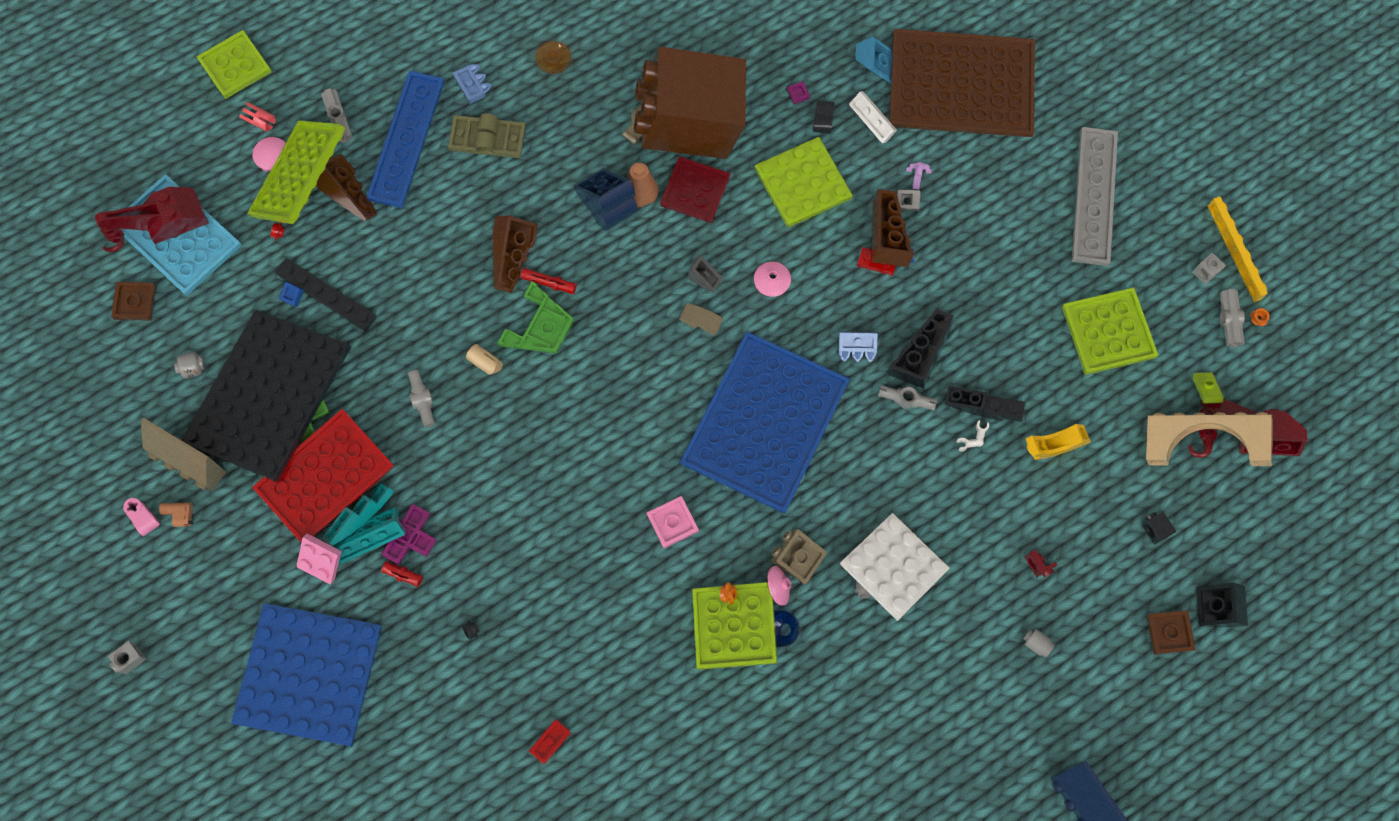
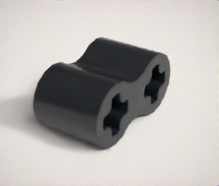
[813,100,835,134]

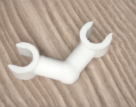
[957,420,989,452]

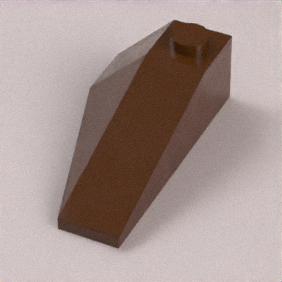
[316,154,377,221]
[492,215,538,293]

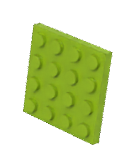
[754,137,853,228]
[1062,288,1159,375]
[692,582,778,670]

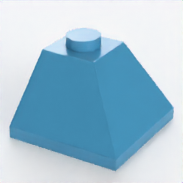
[855,37,892,84]

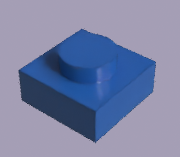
[279,282,304,307]

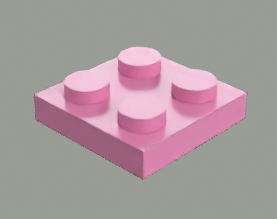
[646,496,699,549]
[296,534,342,584]

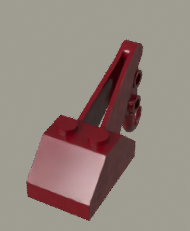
[94,186,209,252]
[1188,399,1307,458]

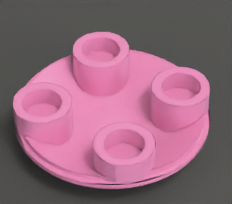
[253,137,286,172]

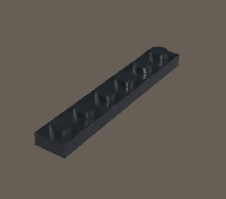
[274,258,377,332]

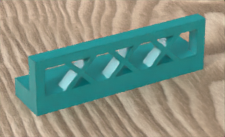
[325,507,405,565]

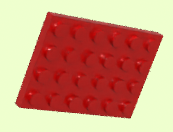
[252,409,395,543]

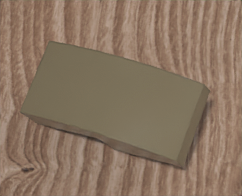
[679,303,723,336]

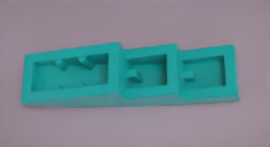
[322,483,394,546]

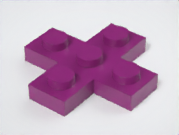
[381,504,437,565]

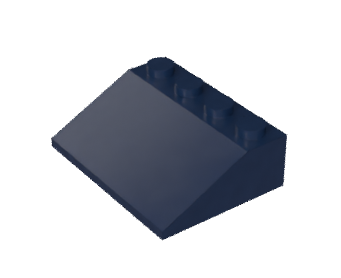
[1050,761,1128,821]

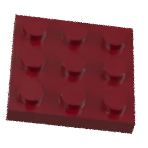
[660,156,731,223]

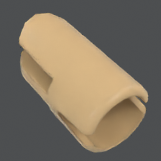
[466,344,503,375]

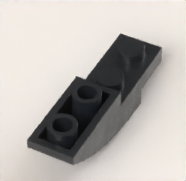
[945,386,1026,422]

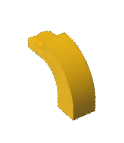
[1026,424,1091,460]

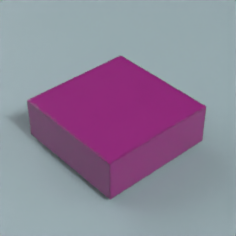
[786,81,810,105]

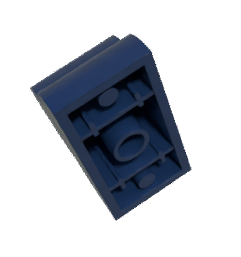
[573,168,638,231]

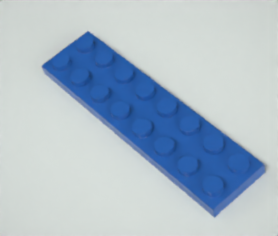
[366,71,445,208]

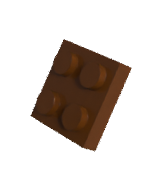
[111,282,156,321]
[1146,610,1196,655]

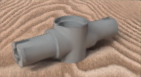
[408,370,435,428]
[878,385,937,411]

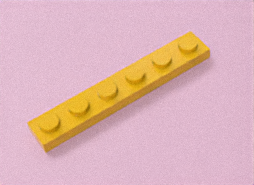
[1207,197,1268,302]

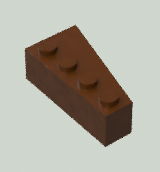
[872,189,914,267]

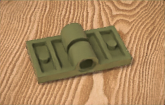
[448,114,526,158]

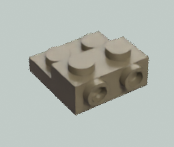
[771,529,827,585]

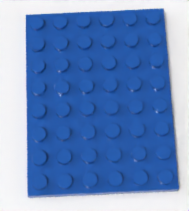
[680,332,850,514]

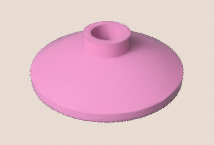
[754,262,791,297]
[768,566,791,606]

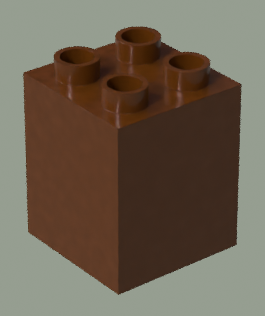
[634,46,746,159]

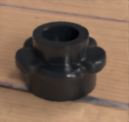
[462,620,480,640]

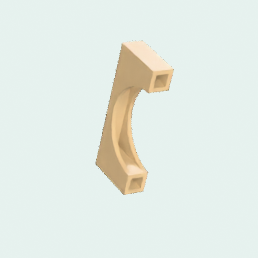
[1146,412,1273,466]

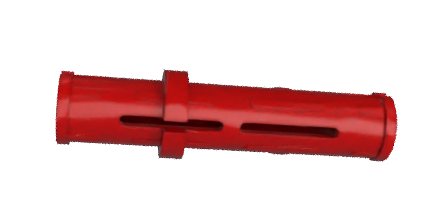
[520,268,577,295]

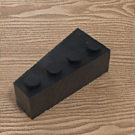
[889,309,954,389]

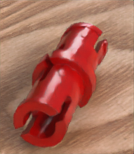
[381,561,423,587]

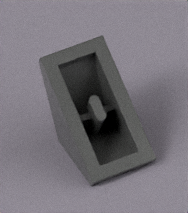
[689,255,723,293]

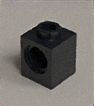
[1142,511,1177,545]

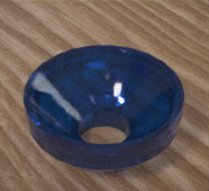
[774,610,800,647]

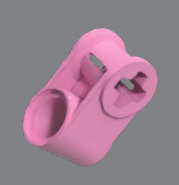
[123,498,161,537]

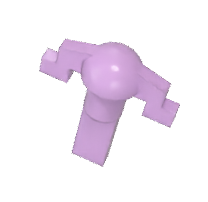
[906,162,932,190]

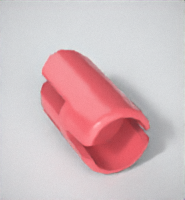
[239,102,276,131]

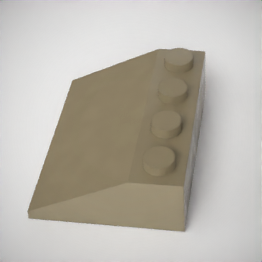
[141,418,226,492]

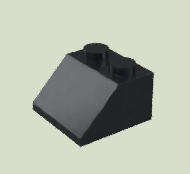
[1196,583,1248,627]

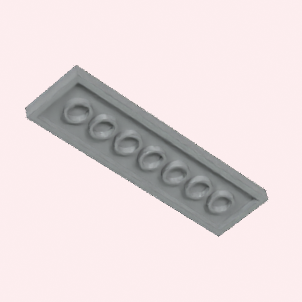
[1071,127,1118,266]

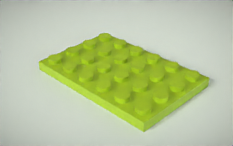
[247,121,346,224]

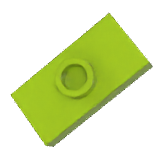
[1192,372,1224,403]

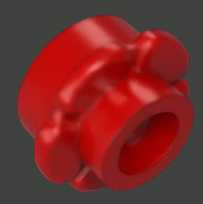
[270,223,285,240]

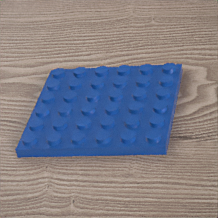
[231,603,382,747]

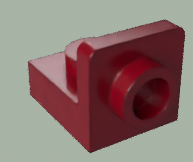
[1024,550,1057,578]

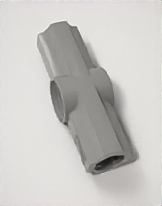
[321,88,353,143]
[1220,289,1245,347]

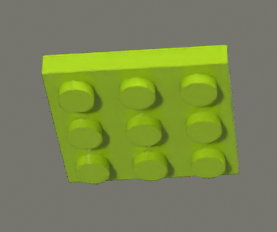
[196,30,272,99]

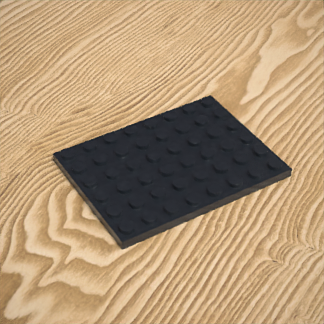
[181,310,351,483]

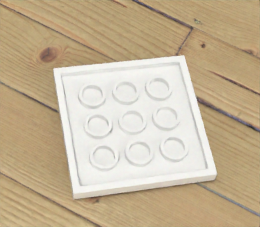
[840,513,950,621]

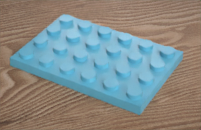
[122,174,242,296]

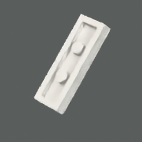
[849,91,897,143]

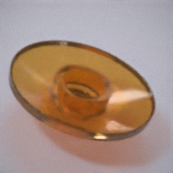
[535,41,571,74]

